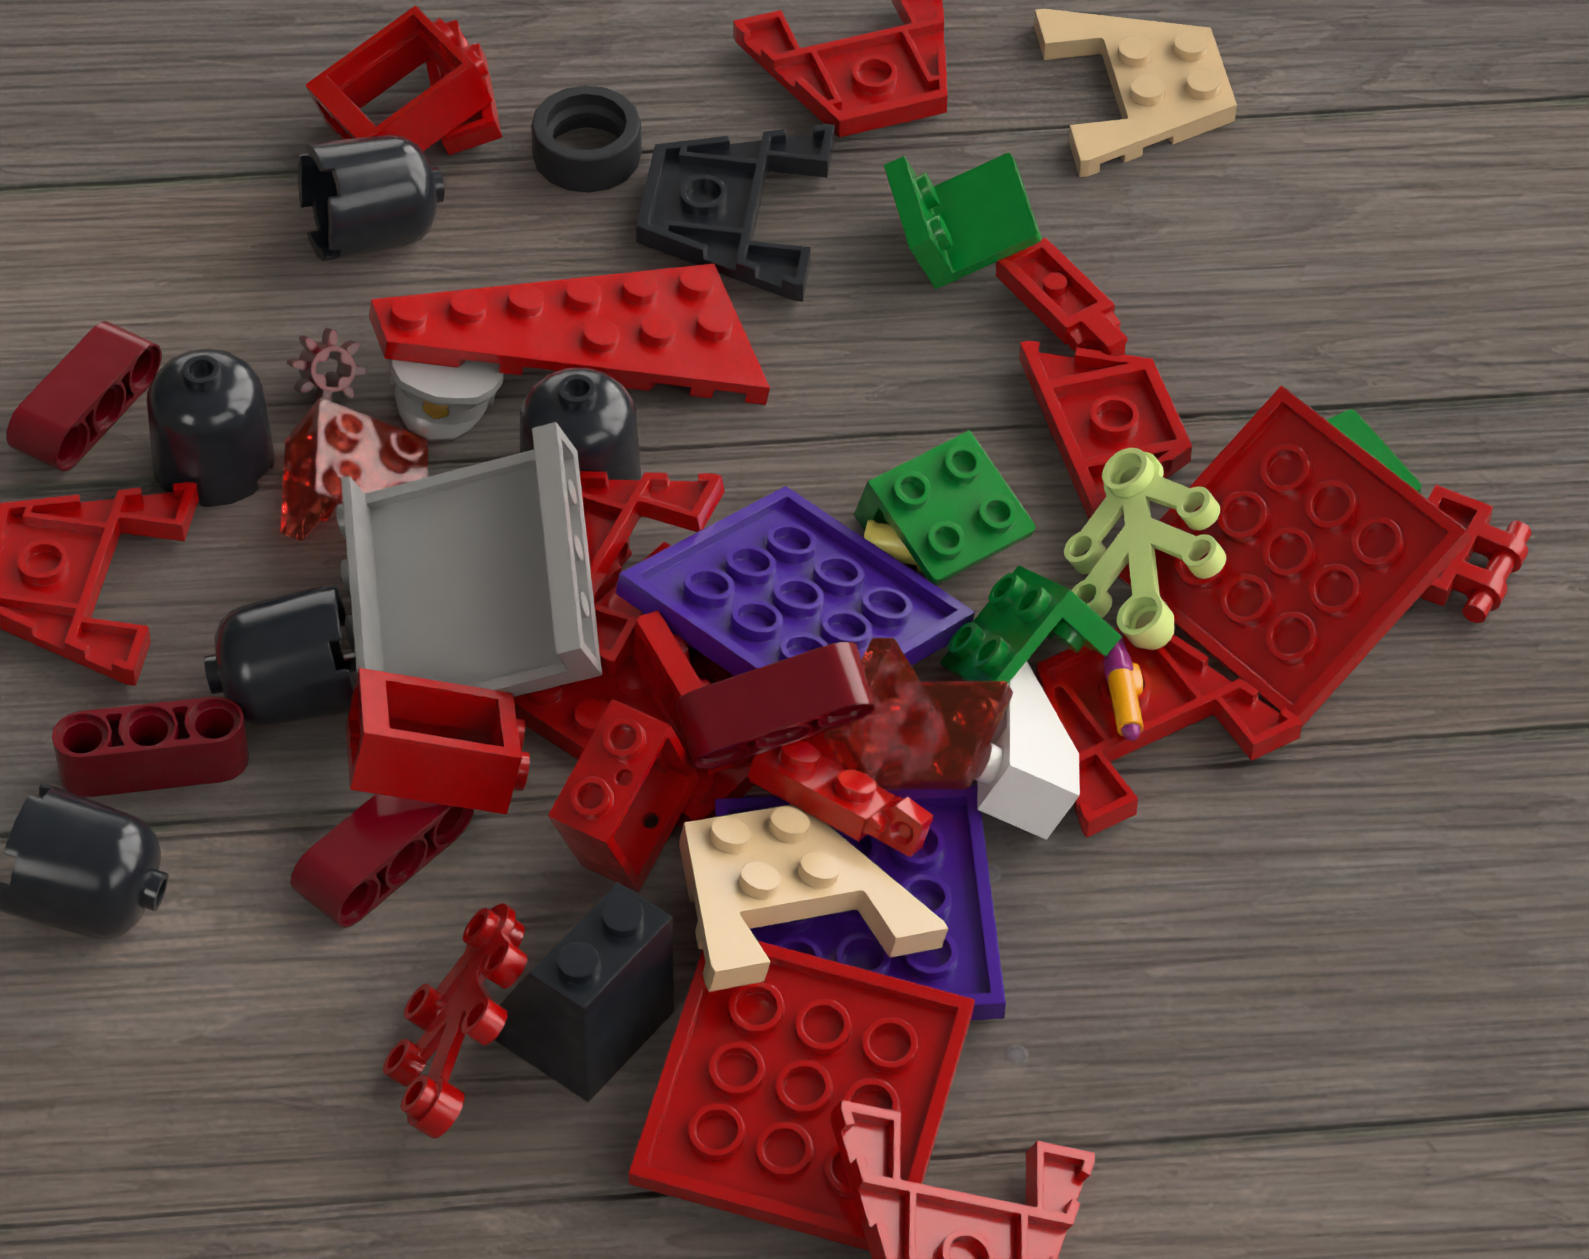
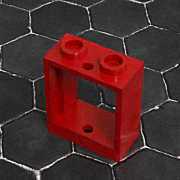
[305,5,493,151]
[346,668,530,815]
[548,699,701,893]

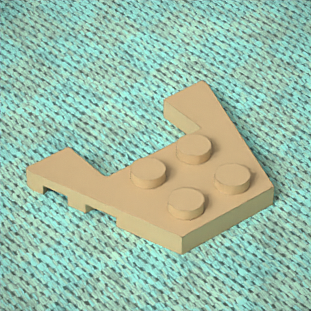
[1034,9,1237,177]
[679,805,949,992]

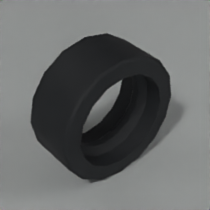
[531,85,642,193]

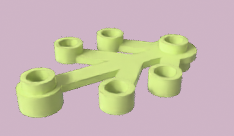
[1064,448,1226,650]

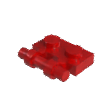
[1420,485,1532,623]

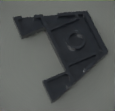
[636,124,835,302]

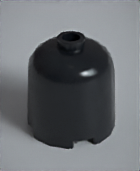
[298,135,445,261]
[146,348,275,507]
[520,368,641,480]
[204,585,357,725]
[0,783,169,940]

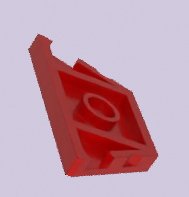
[1019,341,1193,519]

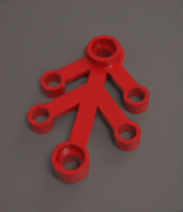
[383,903,528,1139]

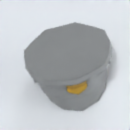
[388,359,504,442]

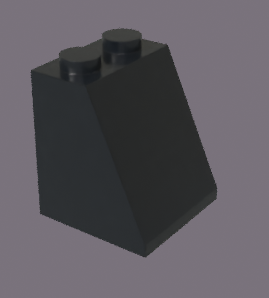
[494,882,674,1102]

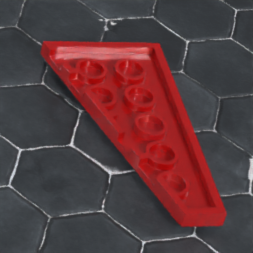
[369,264,770,405]

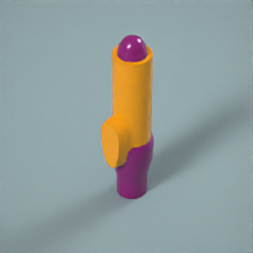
[1103,632,1144,741]

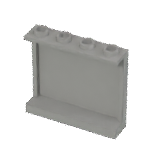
[336,422,602,697]

